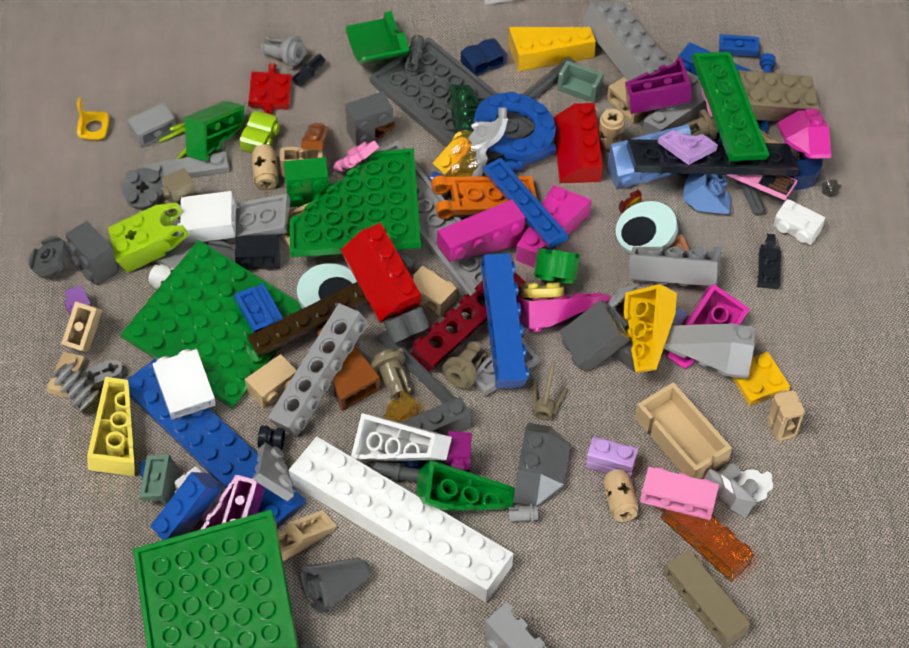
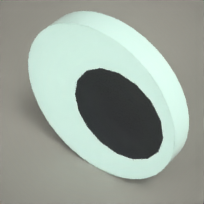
[616,201,678,254]
[297,263,357,309]

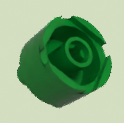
[534,248,581,284]

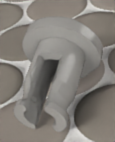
[261,35,308,67]

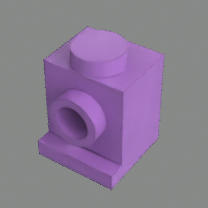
[64,285,91,316]

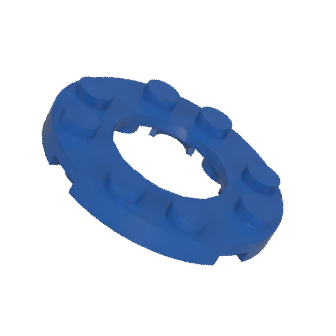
[473,92,556,160]

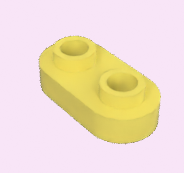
[521,282,564,298]

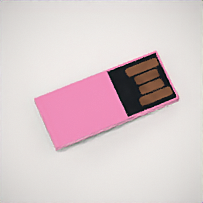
[726,174,798,200]

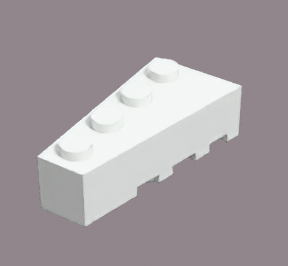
[351,413,452,461]

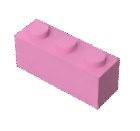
[640,467,719,520]

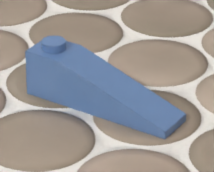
[683,136,731,214]

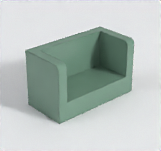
[557,61,604,103]

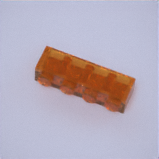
[661,508,754,582]

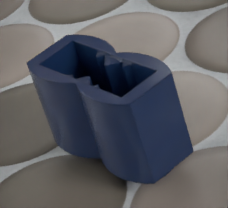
[460,38,507,76]

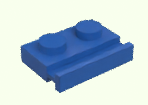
[234,283,283,333]

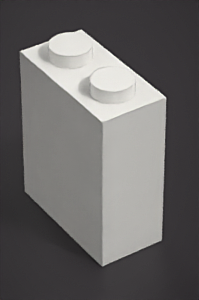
[177,191,236,244]
[153,349,215,420]

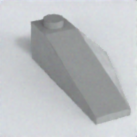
[663,324,755,379]

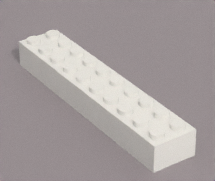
[289,436,513,603]

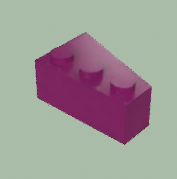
[625,57,691,114]

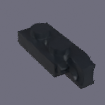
[757,234,781,289]

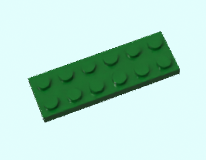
[691,52,769,161]

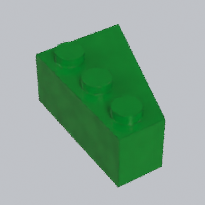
[184,100,245,162]

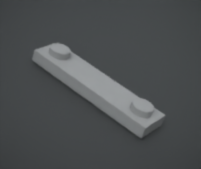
[143,151,229,178]

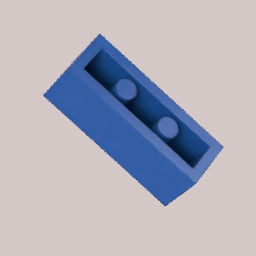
[150,472,222,540]

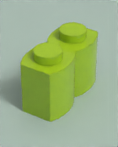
[240,110,280,153]

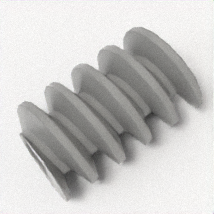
[49,362,99,412]

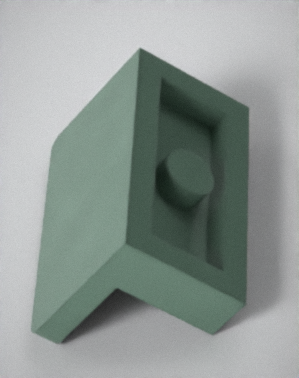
[139,455,178,506]

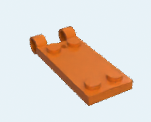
[431,176,537,219]

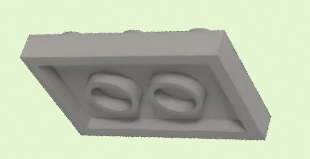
[225,193,290,244]

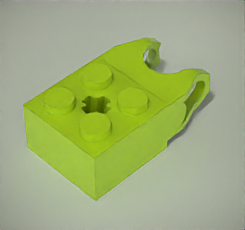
[108,202,189,273]

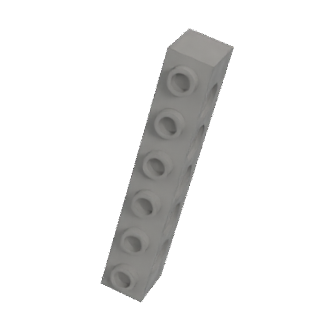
[268,303,368,437]

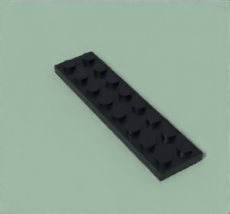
[627,139,799,176]

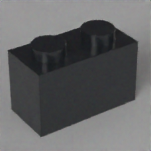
[235,235,280,270]

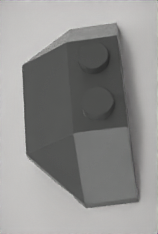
[513,423,570,507]

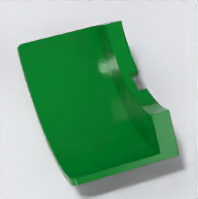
[346,11,409,64]

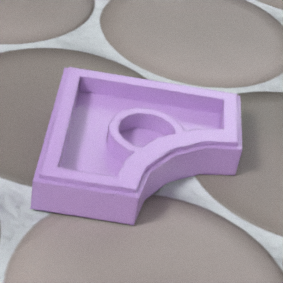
[658,130,718,165]

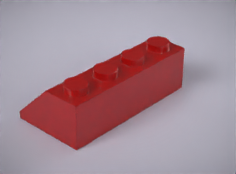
[553,103,603,183]
[341,223,421,323]

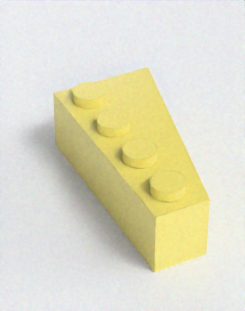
[87,377,135,477]

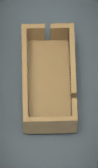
[635,382,732,479]

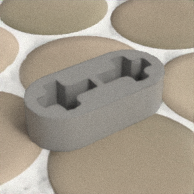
[80,360,124,391]

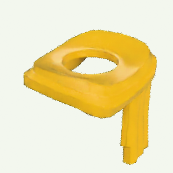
[76,98,110,140]

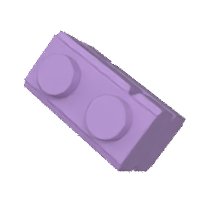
[586,436,638,477]

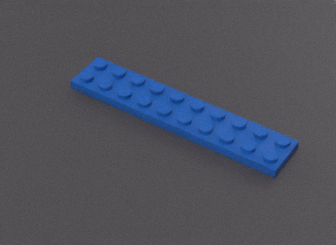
[127,359,306,528]

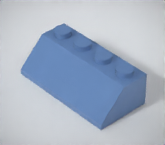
[607,124,691,189]

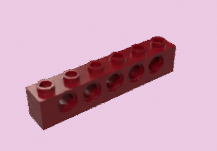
[410,272,525,372]

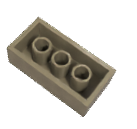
[738,70,820,121]

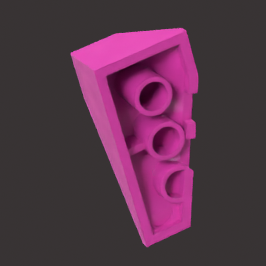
[666,284,750,369]
[516,292,610,332]

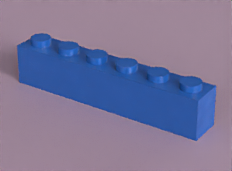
[480,254,529,388]

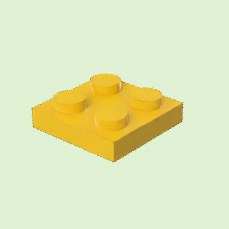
[731,352,790,406]

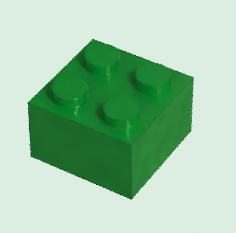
[284,157,329,207]

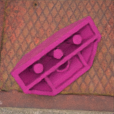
[777,108,831,158]

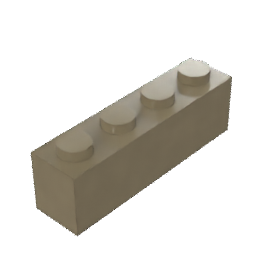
[663,550,750,648]

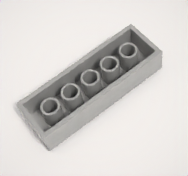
[582,2,672,81]

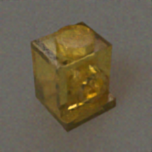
[382,390,419,422]

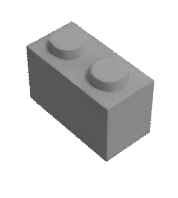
[127,103,177,149]

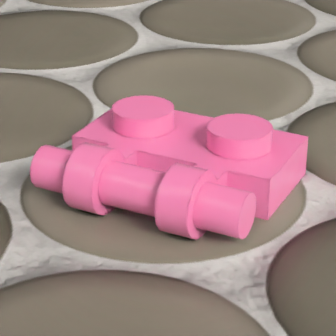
[333,141,379,172]

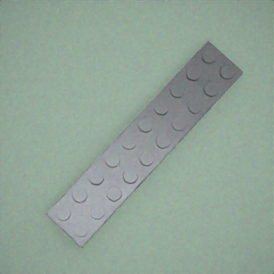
[363,141,488,304]

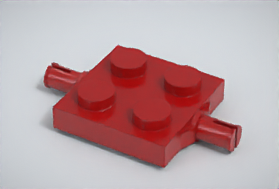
[248,63,292,115]

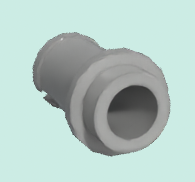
[509,504,538,523]

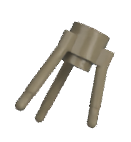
[531,361,567,420]

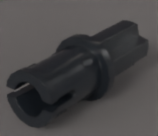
[291,54,326,87]

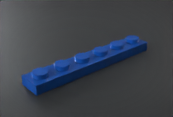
[483,158,568,249]

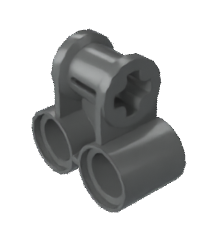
[384,306,430,344]

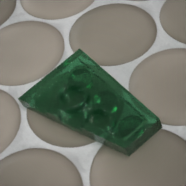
[449,84,480,136]

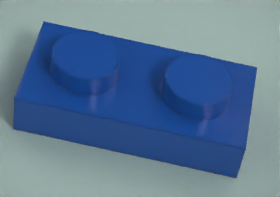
[719,34,759,57]

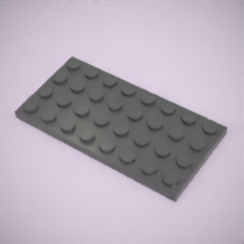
[369,37,535,171]

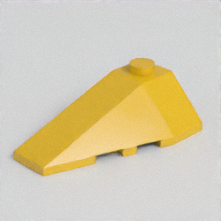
[624,284,677,373]

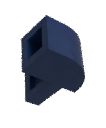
[788,151,823,190]

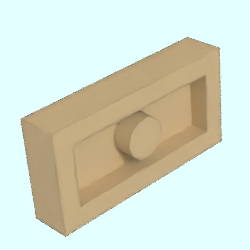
[46,352,86,397]

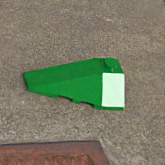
[416,460,515,510]

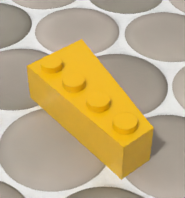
[508,27,596,72]

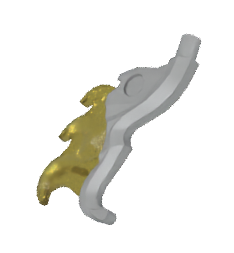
[445,107,508,177]

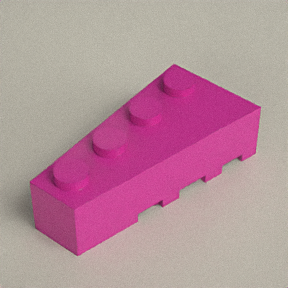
[516,185,592,268]
[436,200,525,262]

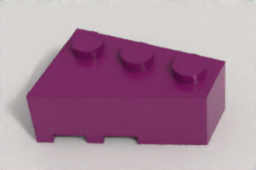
[200,475,265,530]

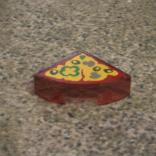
[618,190,642,213]

